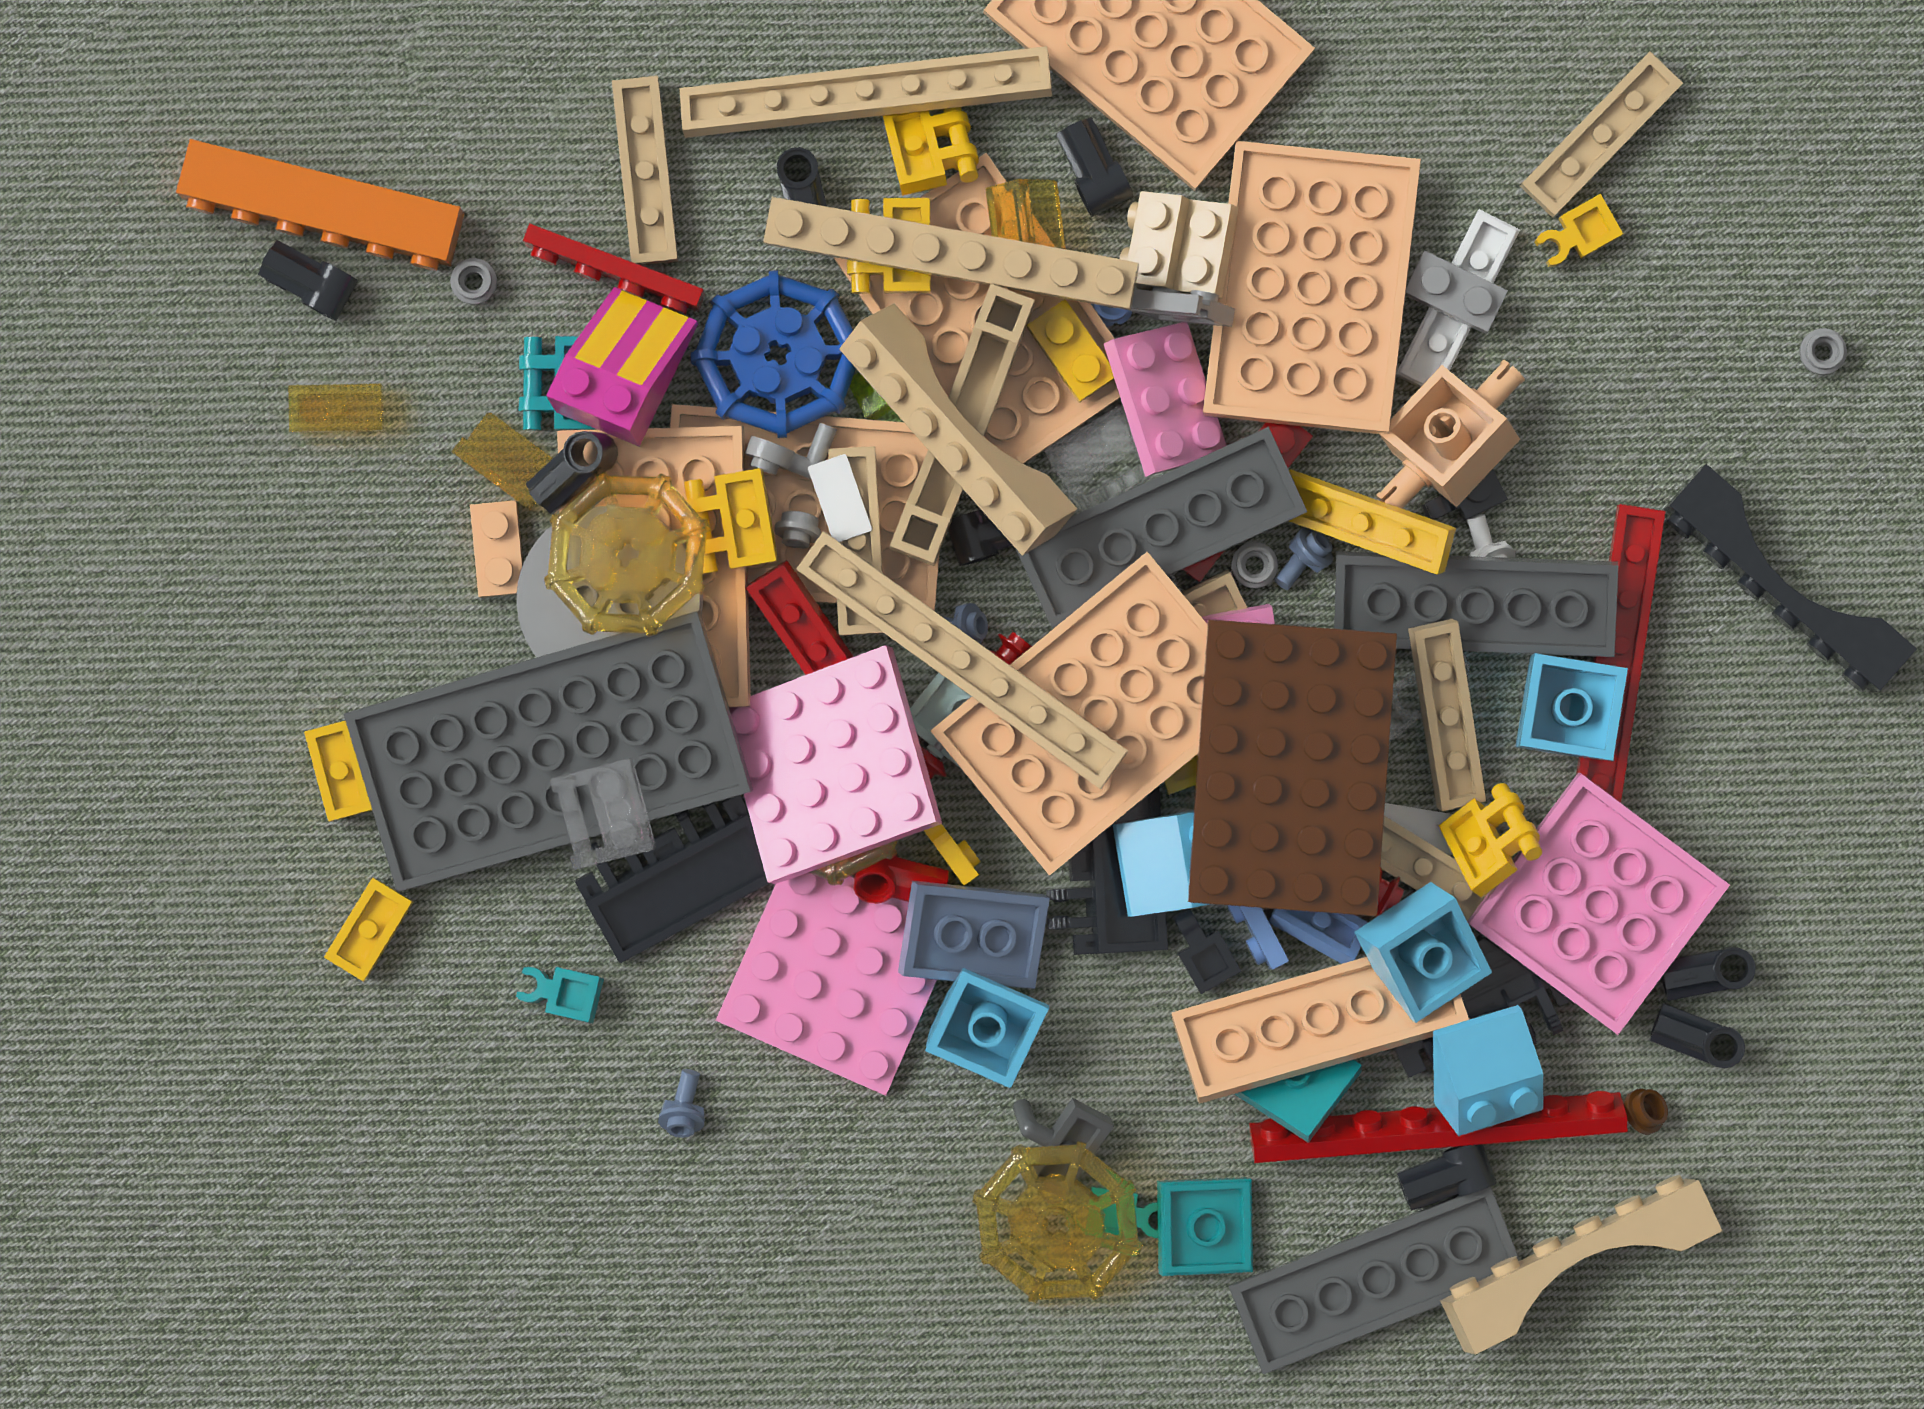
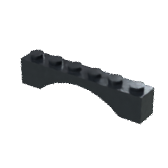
[1663,464,1917,693]

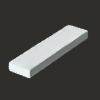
[1396,209,1520,388]

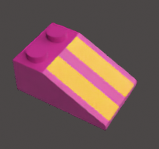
[546,287,698,447]

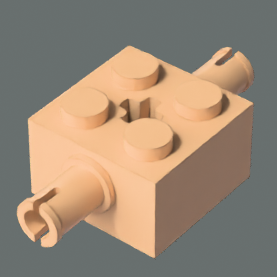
[1376,360,1525,509]

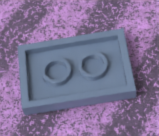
[898,881,1050,989]

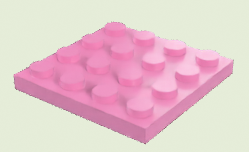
[729,645,942,884]
[1467,773,1730,1035]
[715,866,937,1096]

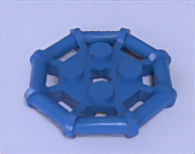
[690,270,856,438]

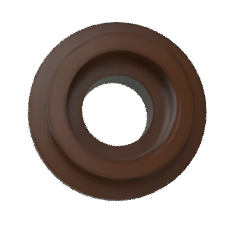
[1624,1088,1668,1135]

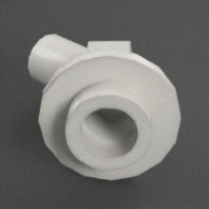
[1467,514,1515,558]

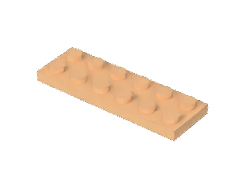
[1172,957,1469,1104]

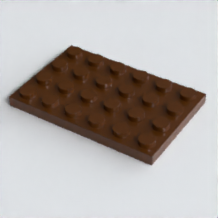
[1187,620,1397,916]

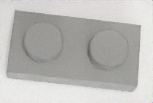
[1405,250,1508,334]

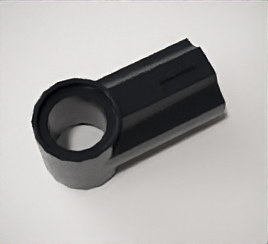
[1056,117,1134,217]
[777,147,827,207]
[258,240,358,321]
[526,431,618,514]
[948,510,1013,566]
[1662,947,1756,1001]
[1648,1003,1745,1068]
[1396,1144,1497,1211]

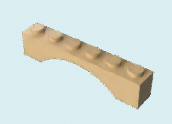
[890,283,1035,566]
[839,303,1077,556]
[1440,1175,1722,1355]

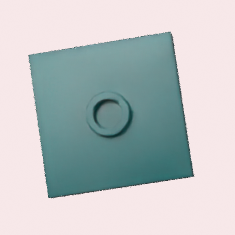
[1234,1060,1362,1143]
[1157,1177,1253,1276]

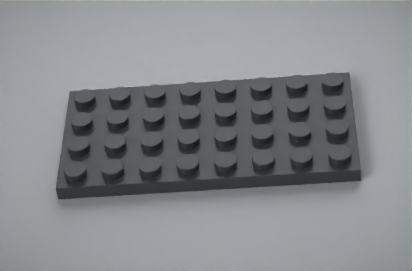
[344,610,753,892]

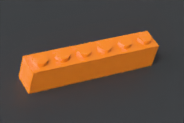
[176,139,465,271]

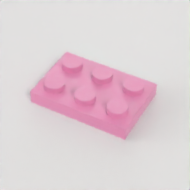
[1104,322,1227,477]

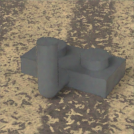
[1013,1098,1114,1199]

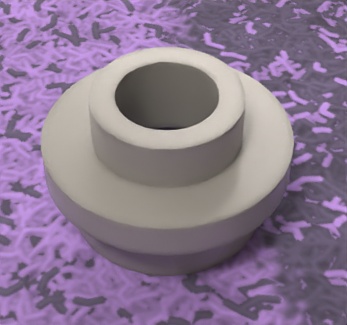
[450,258,497,305]
[1799,328,1847,375]
[774,511,821,549]
[1231,542,1278,589]

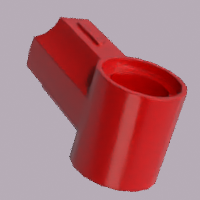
[854,844,949,904]

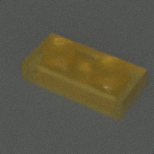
[288,384,384,433]

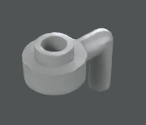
[745,423,837,479]

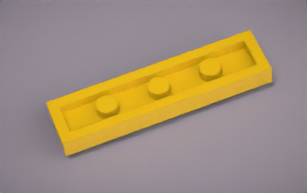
[1289,469,1456,575]

